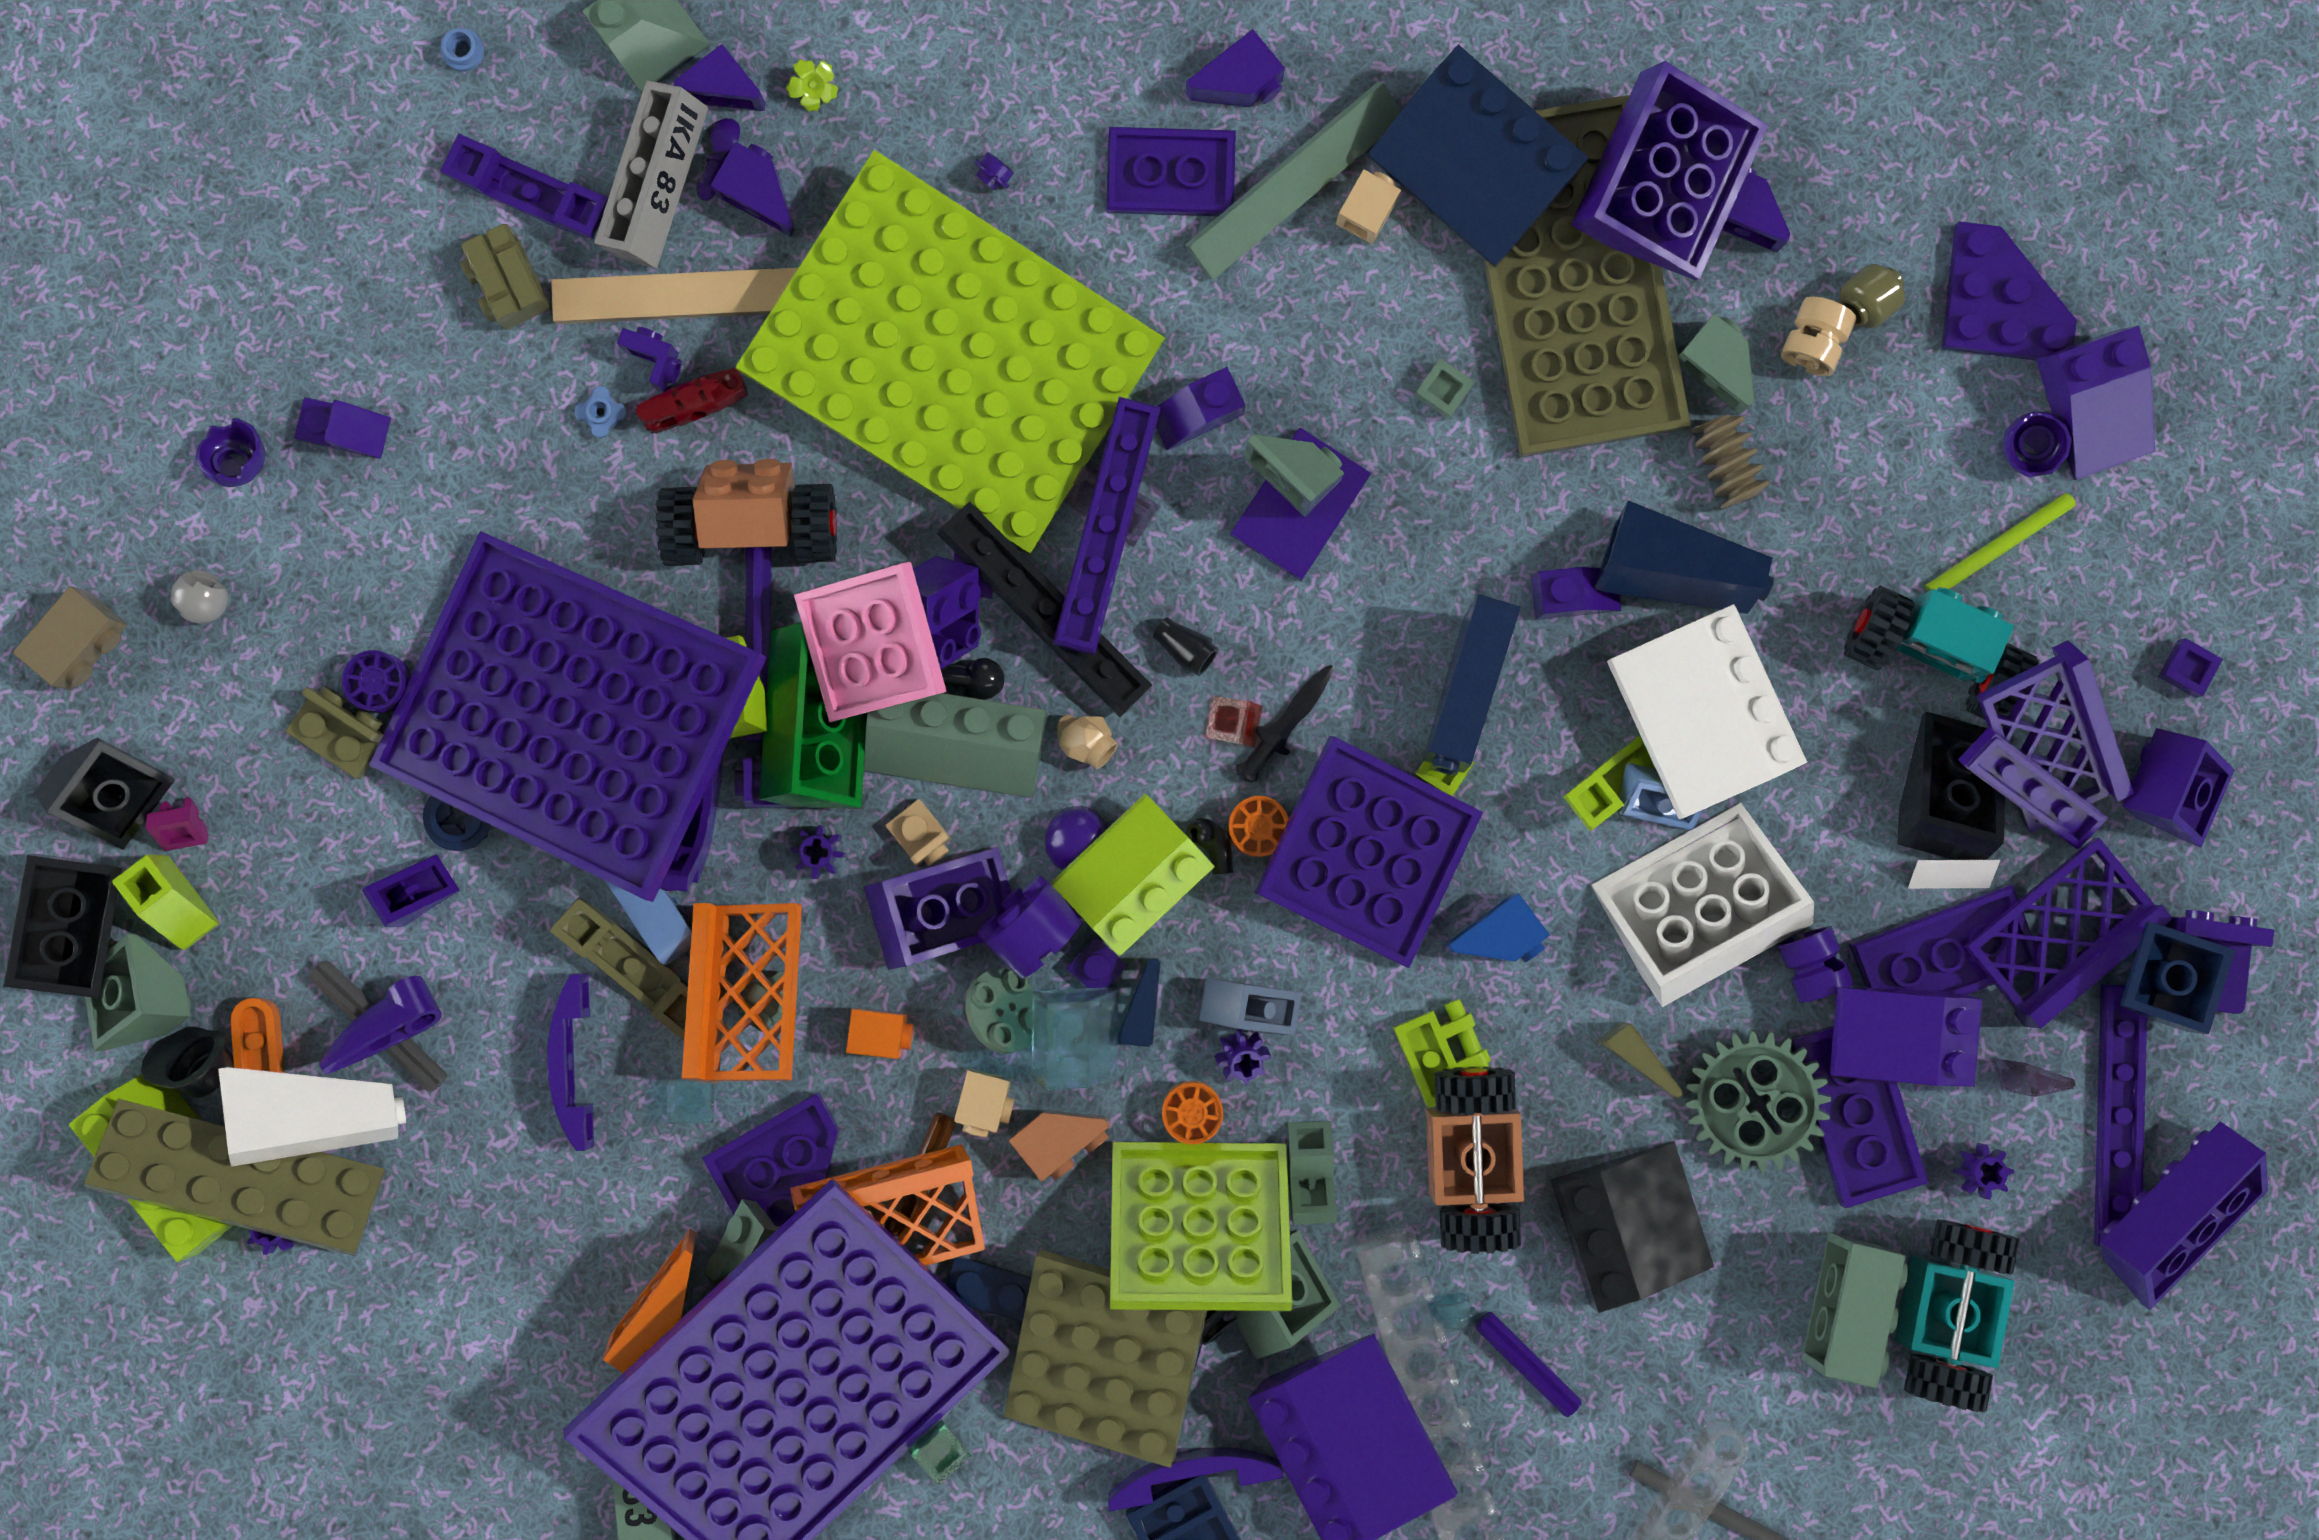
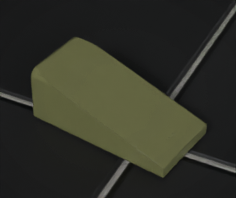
[1597,1022,1683,1099]

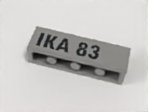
[594,80,708,269]

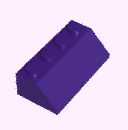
[2100,1121,2268,1310]

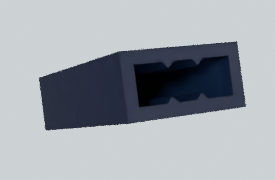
[1595,501,1774,614]
[1422,594,1521,775]

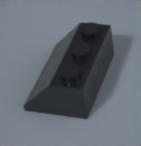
[3,853,123,998]

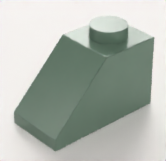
[1678,313,1755,415]

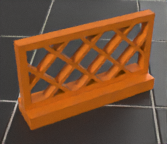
[682,903,802,1083]
[790,1144,985,1266]

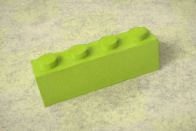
[68,1074,234,1262]

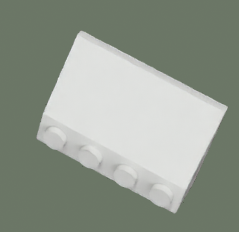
[1607,604,1807,820]
[1591,803,1814,1007]

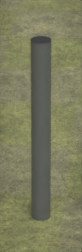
[1629,1460,1790,1540]

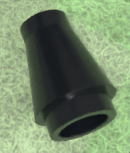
[1153,617,1219,676]

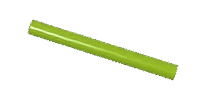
[1924,492,2076,591]

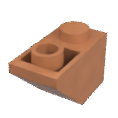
[1009,1110,1111,1182]

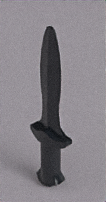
[1236,665,1334,783]

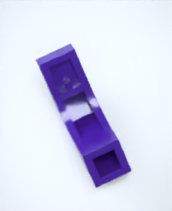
[660,751,724,892]

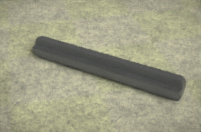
[309,961,447,1092]

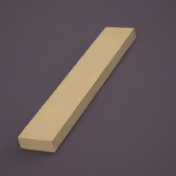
[551,268,798,324]

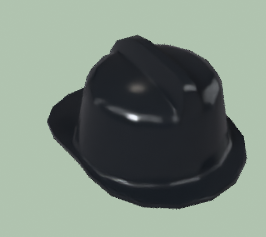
[141,1027,234,1098]

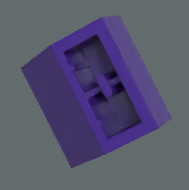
[913,556,981,669]

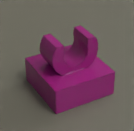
[146,797,208,851]

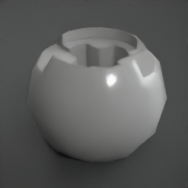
[170,570,229,624]

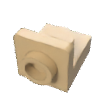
[885,799,952,867]

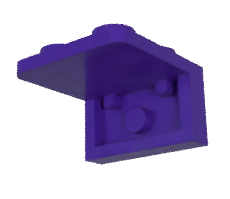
[2165,910,2274,1014]

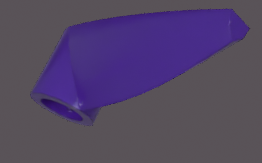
[319,976,442,1075]

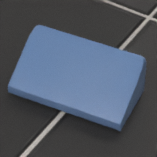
[1617,763,1704,830]

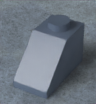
[1199,978,1302,1036]

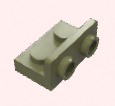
[285,686,384,779]

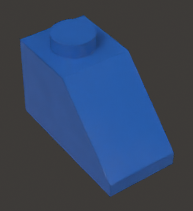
[1445,893,1550,963]

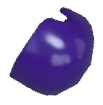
[2002,412,2072,478]
[196,418,266,487]
[1045,805,1108,871]

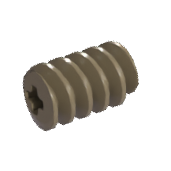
[1690,414,1771,510]

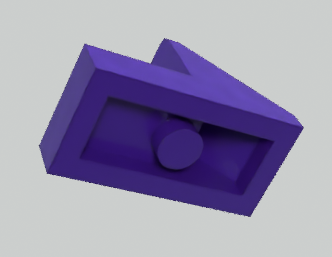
[294,397,391,459]

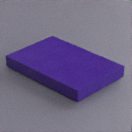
[1106,127,1236,216]
[1230,427,1371,581]

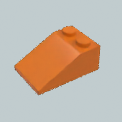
[603,1228,697,1373]

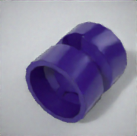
[1777,926,1854,1003]

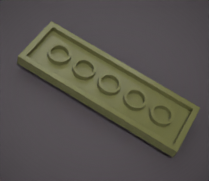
[84,1099,385,1257]

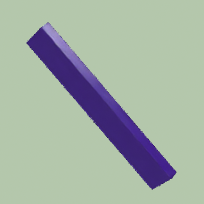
[1053,397,1160,656]
[2094,984,2147,1246]

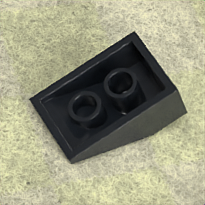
[1897,711,2005,860]

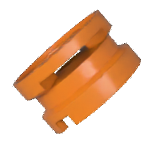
[1228,796,1289,857]
[1162,1081,1223,1144]

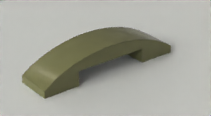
[549,896,688,1041]

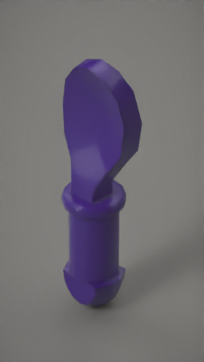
[696,118,740,201]

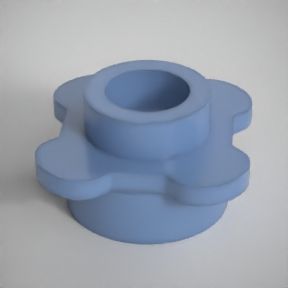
[575,386,627,438]

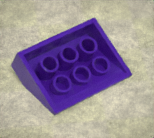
[1571,61,1769,280]
[1247,1333,1458,1540]

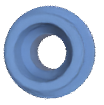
[440,28,485,72]

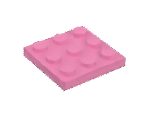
[794,562,947,722]

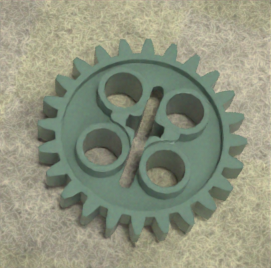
[1685,1029,1831,1173]

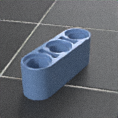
[606,881,692,966]

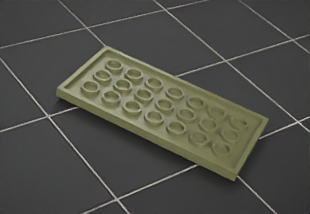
[1483,95,1691,458]

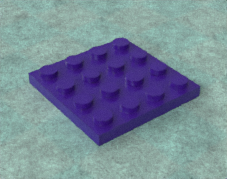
[1254,736,1483,968]

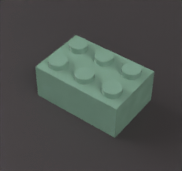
[1801,1232,1908,1388]

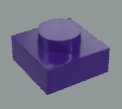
[2158,638,2223,698]
[1067,937,1128,998]

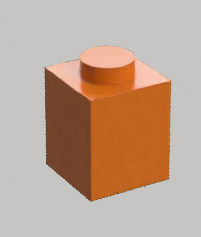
[846,1008,914,1059]

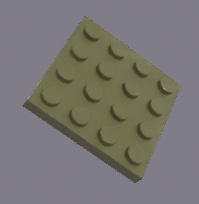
[1004,1249,1207,1468]

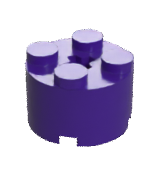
[977,875,1082,979]

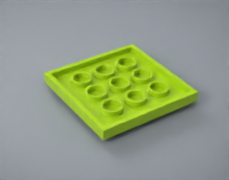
[1110,1142,1292,1311]

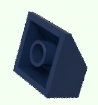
[2120,921,2235,1034]

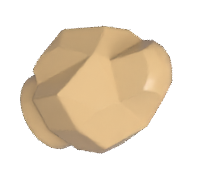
[1057,714,1118,770]

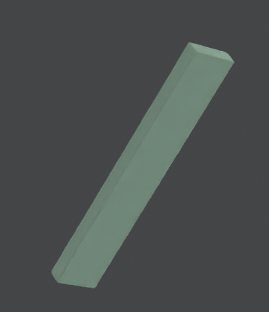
[1185,82,1401,280]

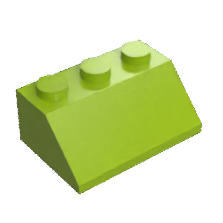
[1050,793,1215,957]

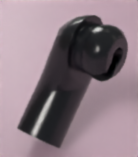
[1186,818,1234,875]

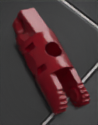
[635,368,748,434]

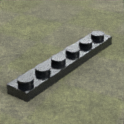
[937,501,1152,717]

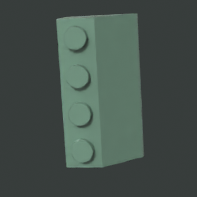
[864,693,1048,798]

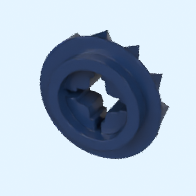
[423,795,491,851]

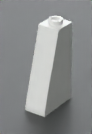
[218,1067,406,1167]

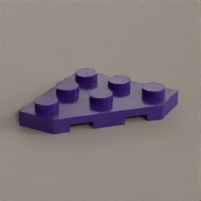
[1942,221,2077,361]
[702,1092,840,1227]

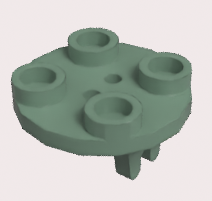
[965,967,1046,1054]

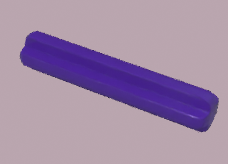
[1475,1312,1582,1417]

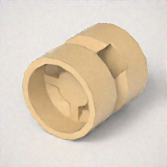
[1780,296,1857,376]

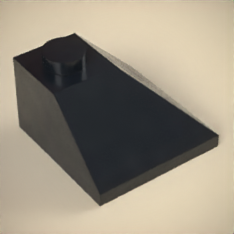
[34,737,175,850]

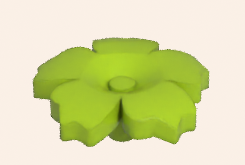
[785,59,838,112]

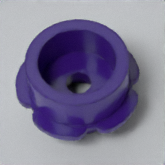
[975,151,1014,191]

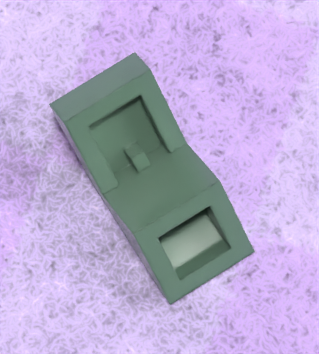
[1288,1121,1337,1224]

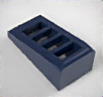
[1117,958,1161,1047]

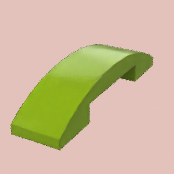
[1563,735,1656,831]

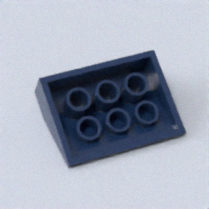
[1368,44,1589,268]

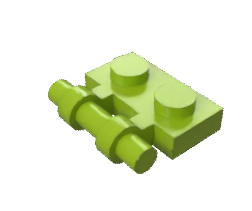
[1392,998,1491,1108]

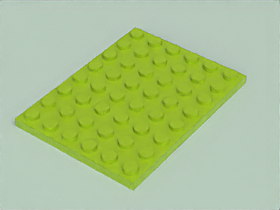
[736,150,1165,555]

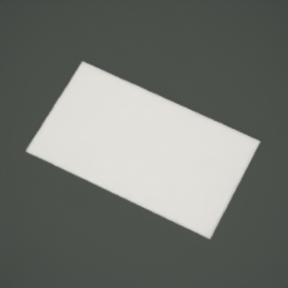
[1908,860,2000,889]

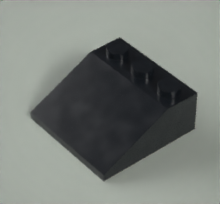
[1550,1141,1714,1313]

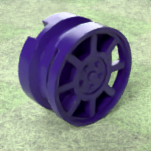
[342,650,411,713]

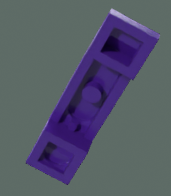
[440,133,608,239]
[547,973,594,1151]
[1108,1447,1284,1512]

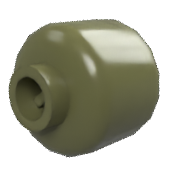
[1839,264,1905,329]

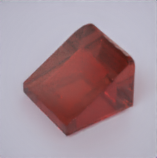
[1205,696,1263,748]

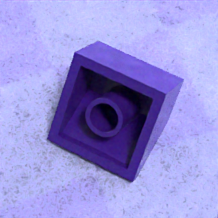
[2123,728,2235,848]

